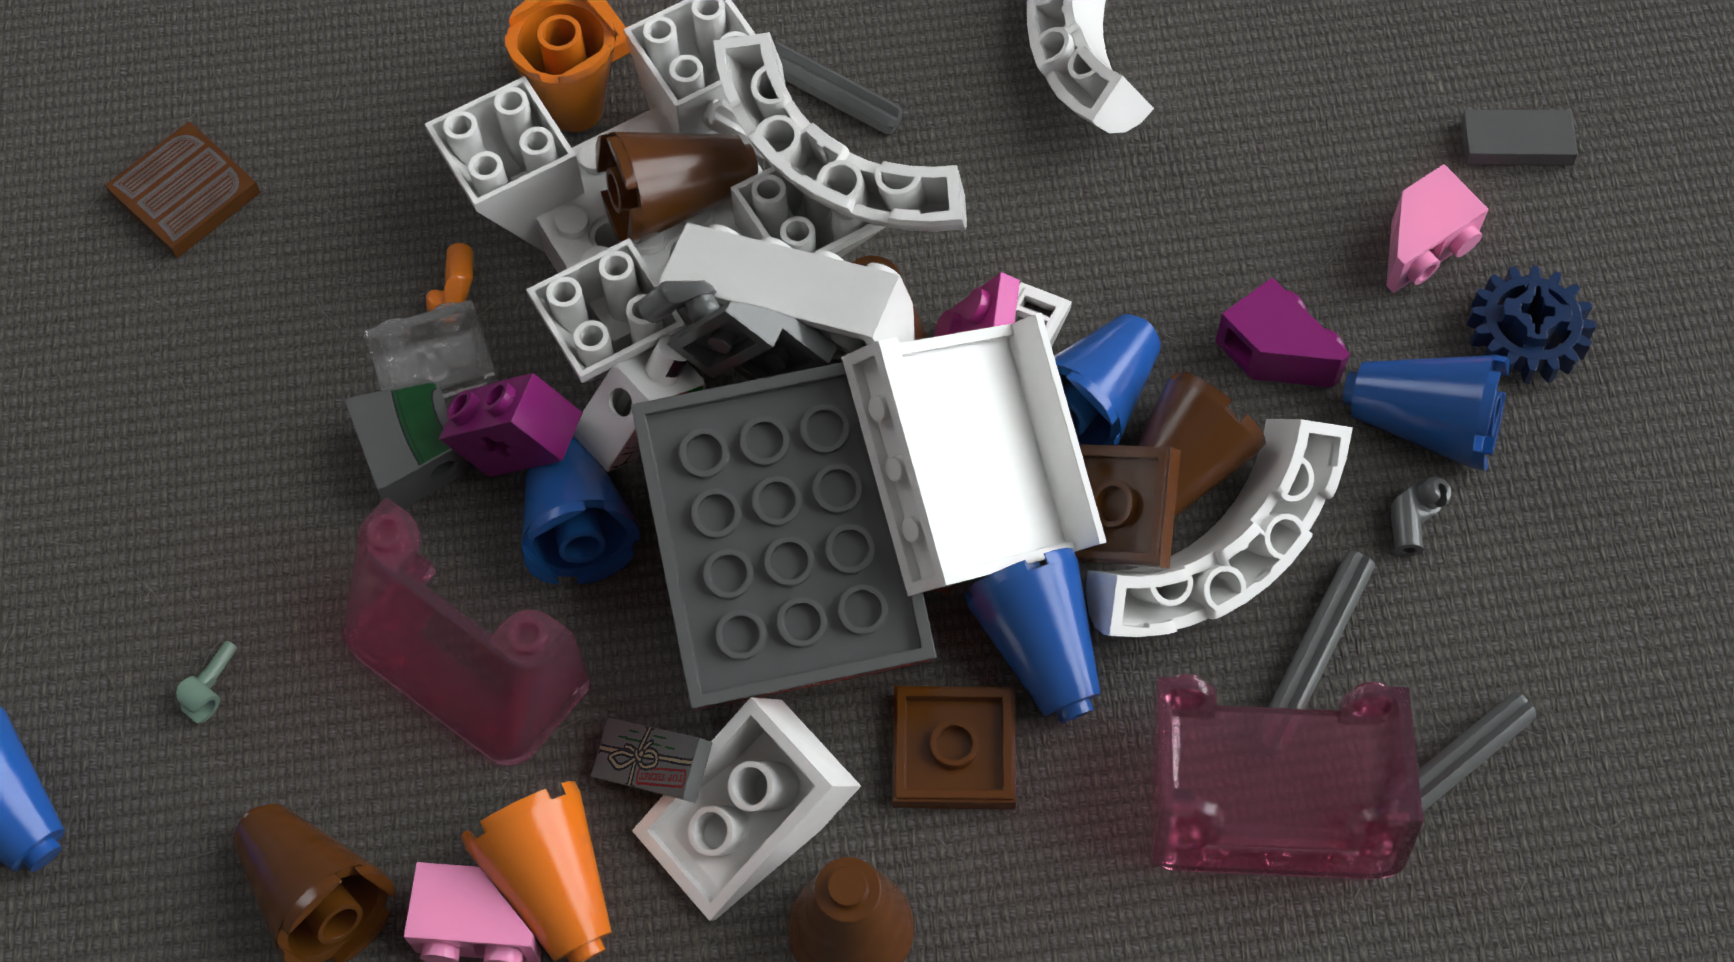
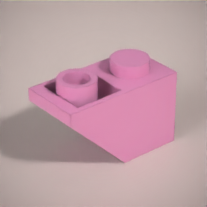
[1386,164,1489,293]
[404,862,542,962]

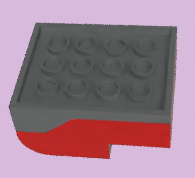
[631,362,937,711]

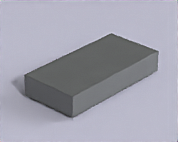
[1460,109,1578,165]

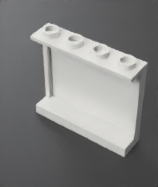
[842,313,1107,596]

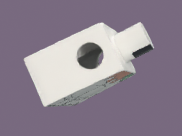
[573,336,706,472]

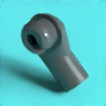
[639,280,720,323]
[1391,476,1452,557]

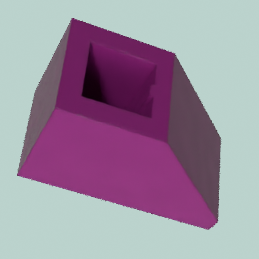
[1215,277,1350,387]

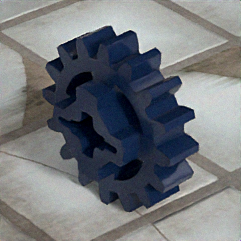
[1466,265,1596,384]

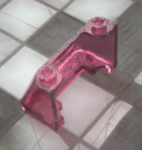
[343,497,592,766]
[1152,674,1424,879]

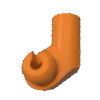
[426,243,474,321]

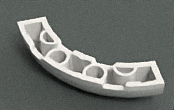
[1027,0,1154,133]
[713,32,967,232]
[1086,419,1353,637]

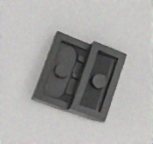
[667,302,838,381]

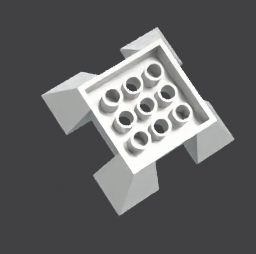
[425,0,886,383]

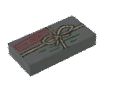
[591,718,713,803]

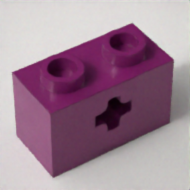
[439,373,583,477]

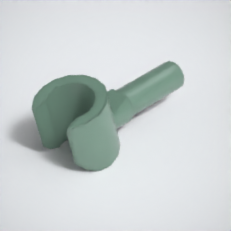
[176,641,237,724]

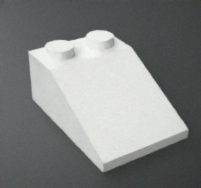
[632,697,861,921]

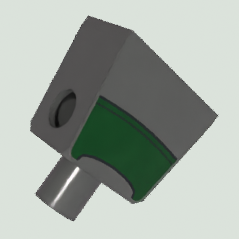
[345,380,471,515]

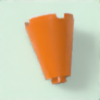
[505,0,616,132]
[461,781,612,962]

